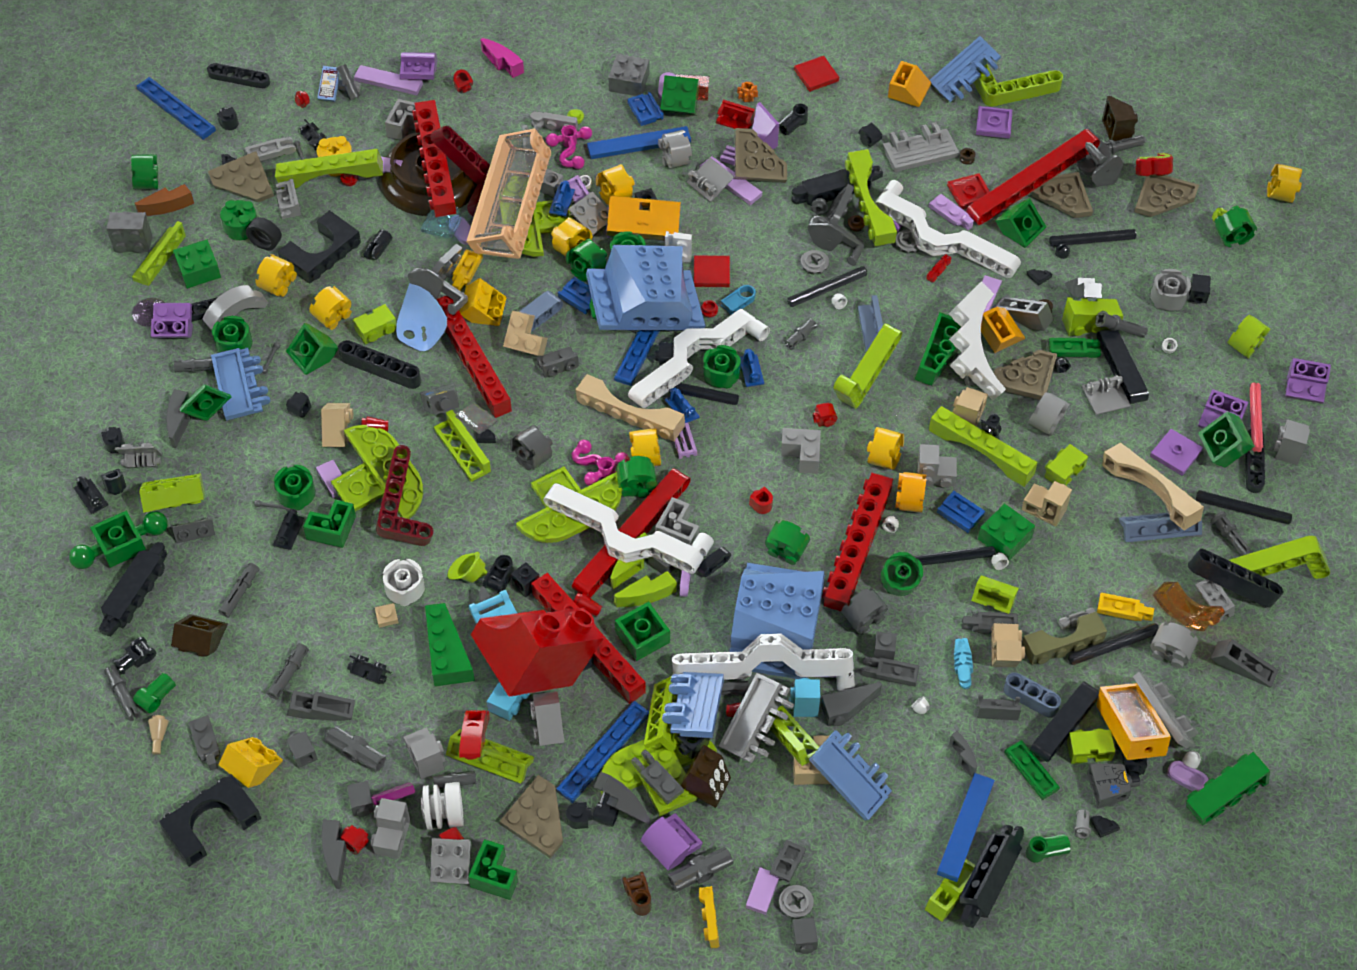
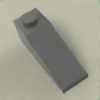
[994,296,1054,331]
[1210,638,1279,688]
[821,682,882,726]

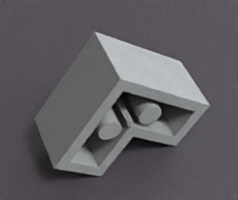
[385,99,417,140]
[1273,420,1310,465]
[781,428,821,474]
[917,444,957,488]
[655,497,699,546]
[530,691,564,746]
[404,727,446,780]
[371,798,411,859]

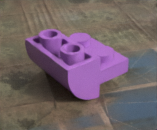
[400,52,437,80]
[151,303,193,338]
[1285,358,1331,404]
[1198,389,1248,429]
[640,813,703,871]

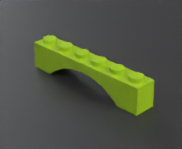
[275,149,383,189]
[845,149,897,246]
[929,406,1037,487]

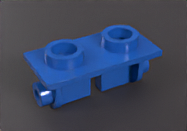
[549,180,575,216]
[740,349,764,387]
[665,388,700,423]

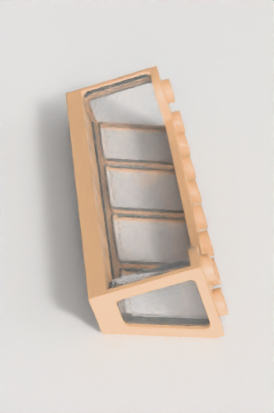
[466,129,551,259]

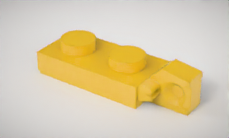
[452,249,483,291]
[1097,593,1154,621]
[699,886,720,948]

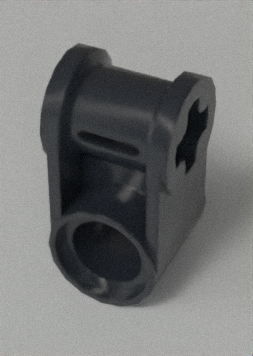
[483,555,514,594]

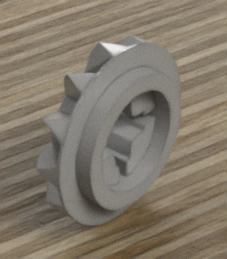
[896,229,920,253]
[801,250,829,275]
[779,885,814,919]

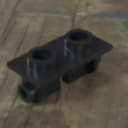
[300,119,327,151]
[981,414,1002,440]
[73,476,108,515]
[273,509,304,550]
[347,654,392,684]

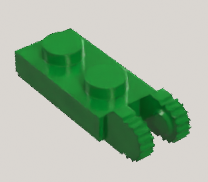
[1048,338,1101,358]

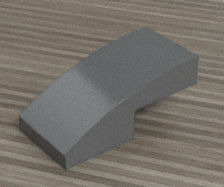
[949,731,977,777]
[770,840,806,882]

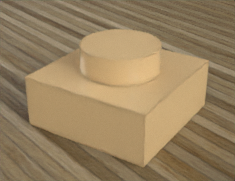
[375,603,398,628]

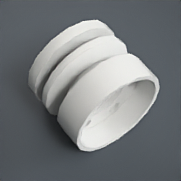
[421,782,464,830]

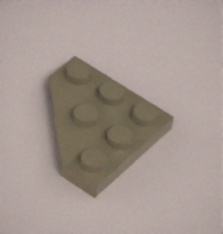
[735,128,787,183]
[208,151,274,202]
[1031,172,1093,218]
[1134,175,1199,217]
[994,350,1057,400]
[500,775,563,859]

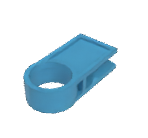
[721,285,756,315]

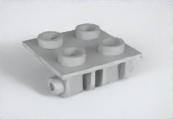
[687,158,734,202]
[568,191,609,236]
[1082,375,1131,415]
[115,443,162,468]
[430,838,472,884]

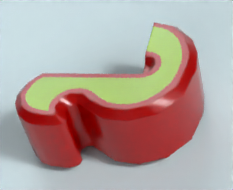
[1135,153,1173,176]

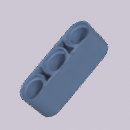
[519,291,563,332]
[1004,672,1061,717]

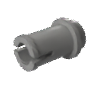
[1074,810,1091,839]

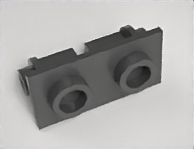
[172,517,215,543]

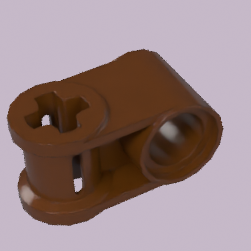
[622,871,652,916]

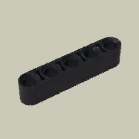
[1096,329,1149,404]
[338,340,421,389]
[1188,549,1284,608]
[1030,681,1099,763]

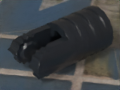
[363,229,393,260]

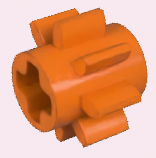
[737,82,758,102]

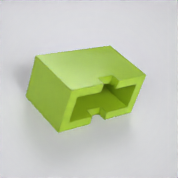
[353,304,397,345]
[1044,444,1088,486]
[971,575,1019,614]
[1067,728,1115,764]

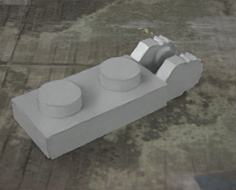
[530,111,578,131]
[245,137,296,161]

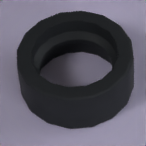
[246,217,282,251]

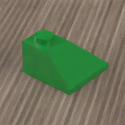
[995,198,1047,248]
[286,323,338,375]
[179,384,232,421]

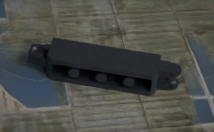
[791,165,883,206]
[99,542,167,637]
[960,825,1024,928]

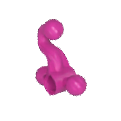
[546,125,592,169]
[571,440,630,486]

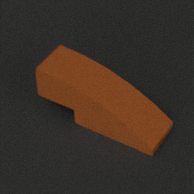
[135,184,194,216]

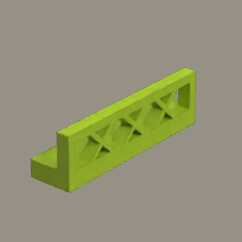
[132,221,186,286]
[434,410,491,482]
[644,677,678,751]
[769,705,819,766]
[446,729,534,784]

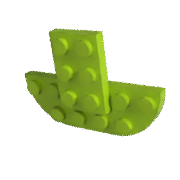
[499,172,573,257]
[331,425,423,519]
[516,466,622,543]
[601,733,717,816]

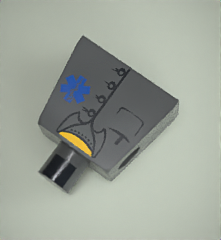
[420,383,459,415]
[1087,764,1140,809]

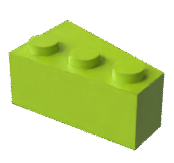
[1062,297,1124,336]
[139,473,205,513]

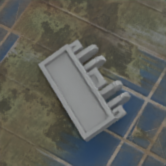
[883,122,959,172]
[1133,672,1198,748]
[719,673,794,763]

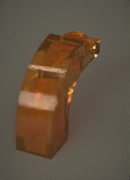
[1153,582,1225,631]

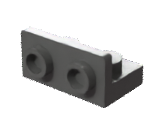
[536,346,579,378]

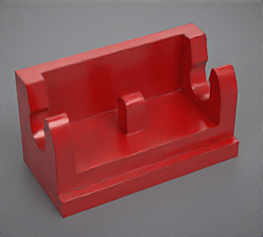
[716,99,755,129]

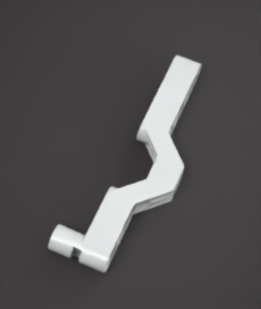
[875,180,1021,278]
[628,309,770,408]
[543,484,714,574]
[672,634,855,691]

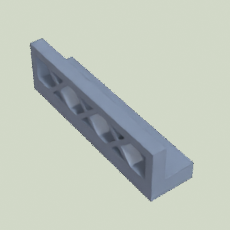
[858,295,887,366]
[1119,512,1202,542]

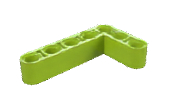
[973,64,1063,107]
[833,323,903,409]
[1229,536,1330,579]

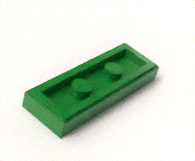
[1004,740,1060,800]

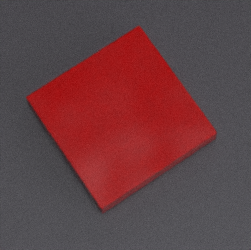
[794,56,839,92]
[947,173,990,209]
[694,255,730,287]

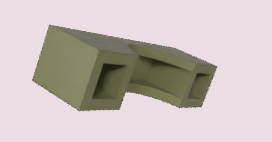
[1021,612,1107,665]

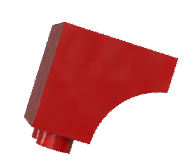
[470,608,604,697]

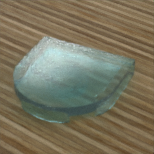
[420,207,461,238]

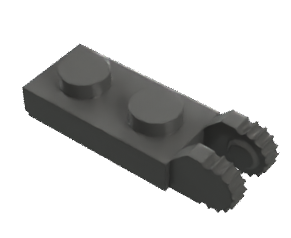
[860,656,920,687]
[631,750,684,805]

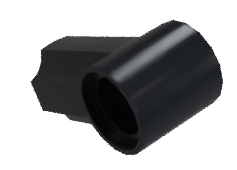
[779,103,808,135]
[592,792,619,827]

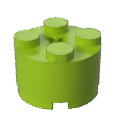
[1227,315,1271,359]

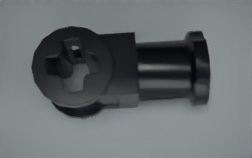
[112,637,156,675]

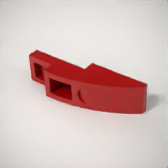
[459,710,490,760]

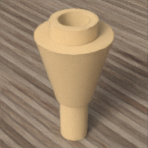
[148,715,169,754]

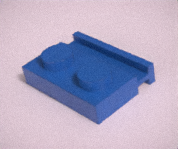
[628,92,664,126]
[558,277,592,314]
[937,491,985,533]

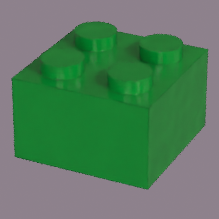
[660,75,700,115]
[173,239,221,289]
[1198,411,1255,468]
[978,503,1035,561]
[615,601,670,662]

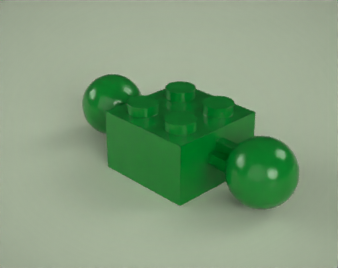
[69,510,168,569]

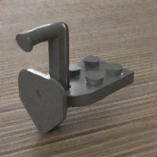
[1075,126,1124,187]
[807,184,864,266]
[408,244,468,315]

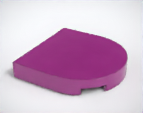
[371,782,415,805]

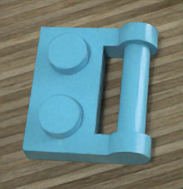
[468,590,517,624]

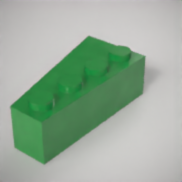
[914,312,961,386]
[425,603,475,686]
[1186,751,1270,826]

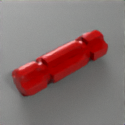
[926,254,952,283]

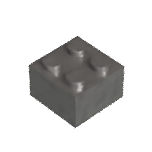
[608,54,650,96]
[107,212,153,253]

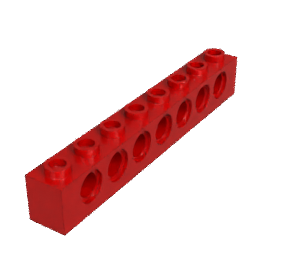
[412,100,456,217]
[437,295,512,418]
[822,472,894,611]
[531,573,646,704]

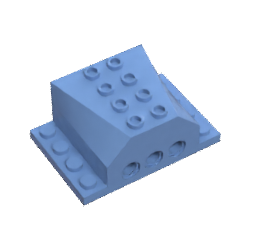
[586,245,705,330]
[730,563,825,679]

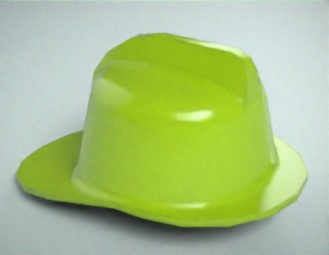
[448,552,488,583]

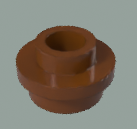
[848,215,865,232]

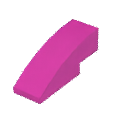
[480,38,524,78]

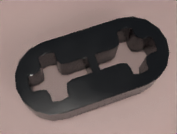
[697,547,731,577]

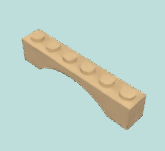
[576,374,685,441]
[1102,443,1204,531]

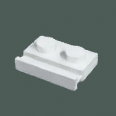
[665,231,692,263]

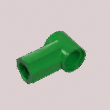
[133,673,176,714]
[1025,834,1071,863]

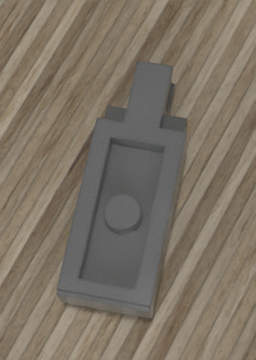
[962,612,1019,634]
[188,715,220,771]

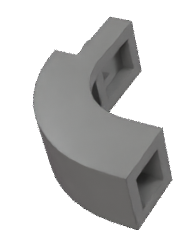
[202,285,268,330]

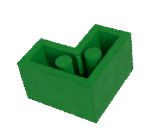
[303,500,356,548]
[468,839,518,900]

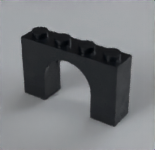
[278,210,361,284]
[159,774,262,867]

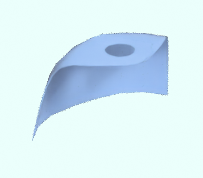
[396,283,447,351]

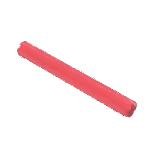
[1250,382,1263,452]

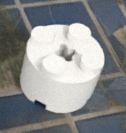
[383,559,425,606]

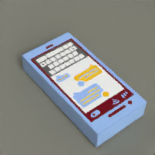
[318,66,340,102]

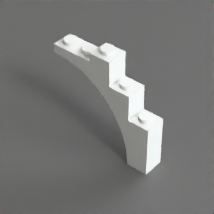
[949,281,1006,400]

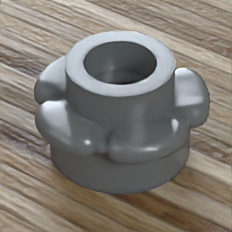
[811,198,828,215]

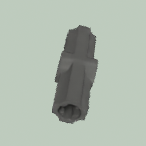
[325,726,386,773]
[668,846,733,892]

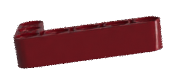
[431,125,490,217]
[376,445,433,546]

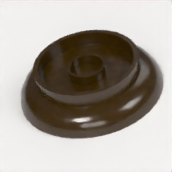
[379,133,477,216]

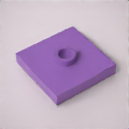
[976,106,1013,139]
[1150,429,1203,476]

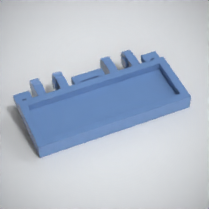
[930,36,1001,102]
[211,348,270,421]
[662,672,724,738]
[809,730,892,820]

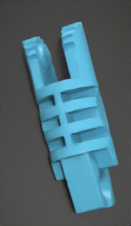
[954,638,973,689]

